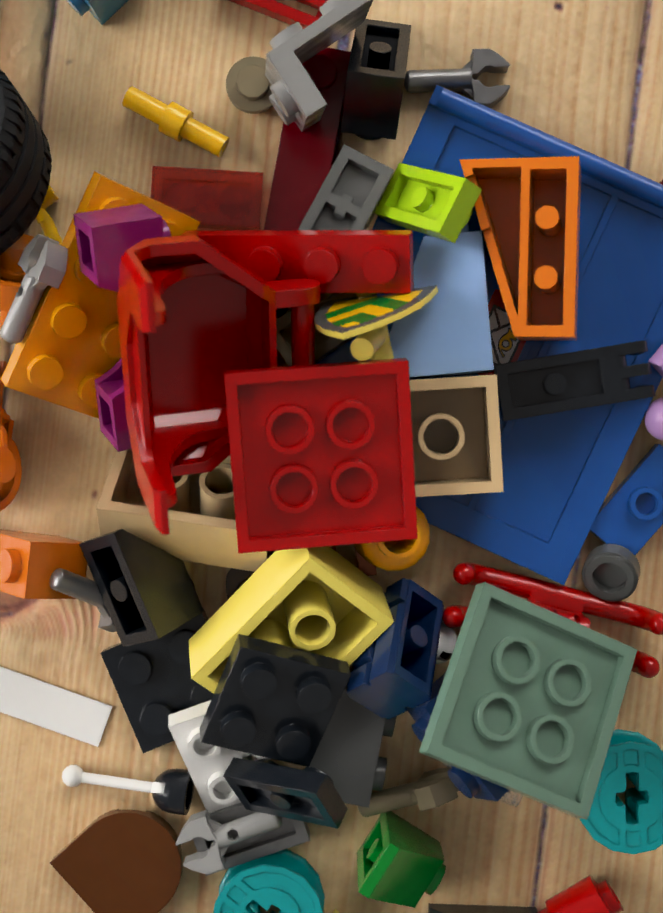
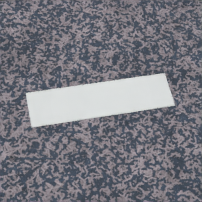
[0,666,113,747]

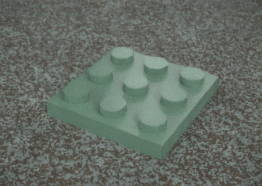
[419,582,637,819]

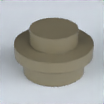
[226,57,273,114]

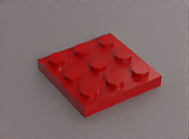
[224,358,418,554]

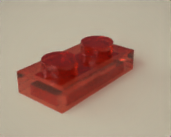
[151,166,265,230]

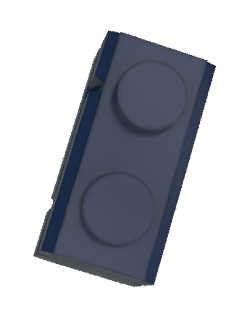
[346,578,444,719]

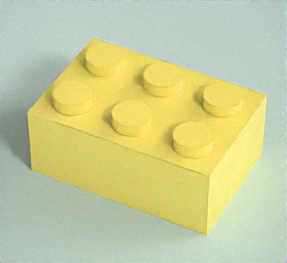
[188,546,394,694]

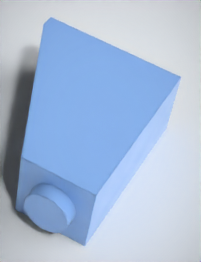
[389,224,494,379]

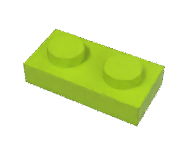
[374,163,482,243]

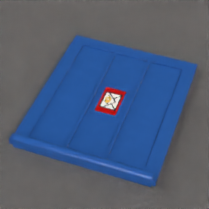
[316,85,663,585]

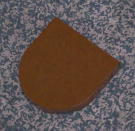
[50,809,183,913]

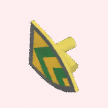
[314,285,438,361]

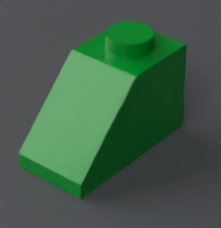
[357,811,446,908]

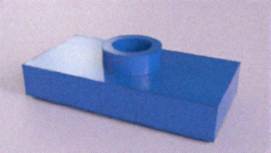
[590,444,663,555]

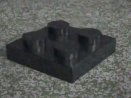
[101,607,214,753]
[200,634,351,767]

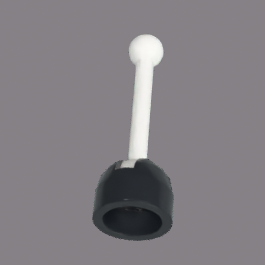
[62,765,194,816]

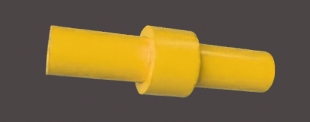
[122,86,230,157]

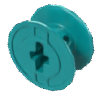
[580,729,663,854]
[214,849,325,913]

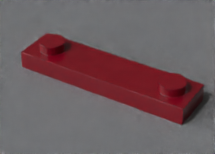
[264,48,351,230]

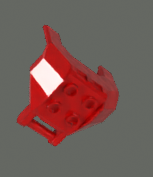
[117,235,320,535]

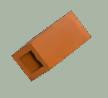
[0,529,87,599]

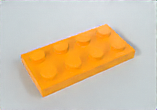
[1,171,200,419]

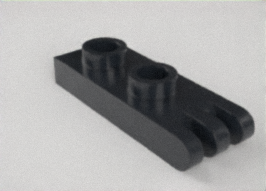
[493,340,655,421]

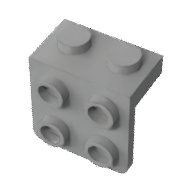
[265,0,373,132]

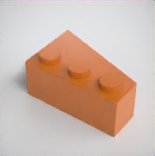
[459,156,581,341]

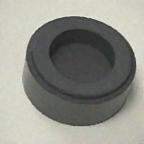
[582,544,640,602]

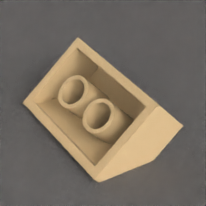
[96,449,271,572]

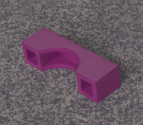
[73,203,171,452]

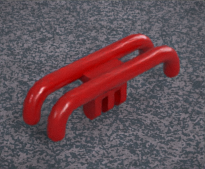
[442,562,663,678]

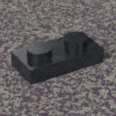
[223,757,348,829]

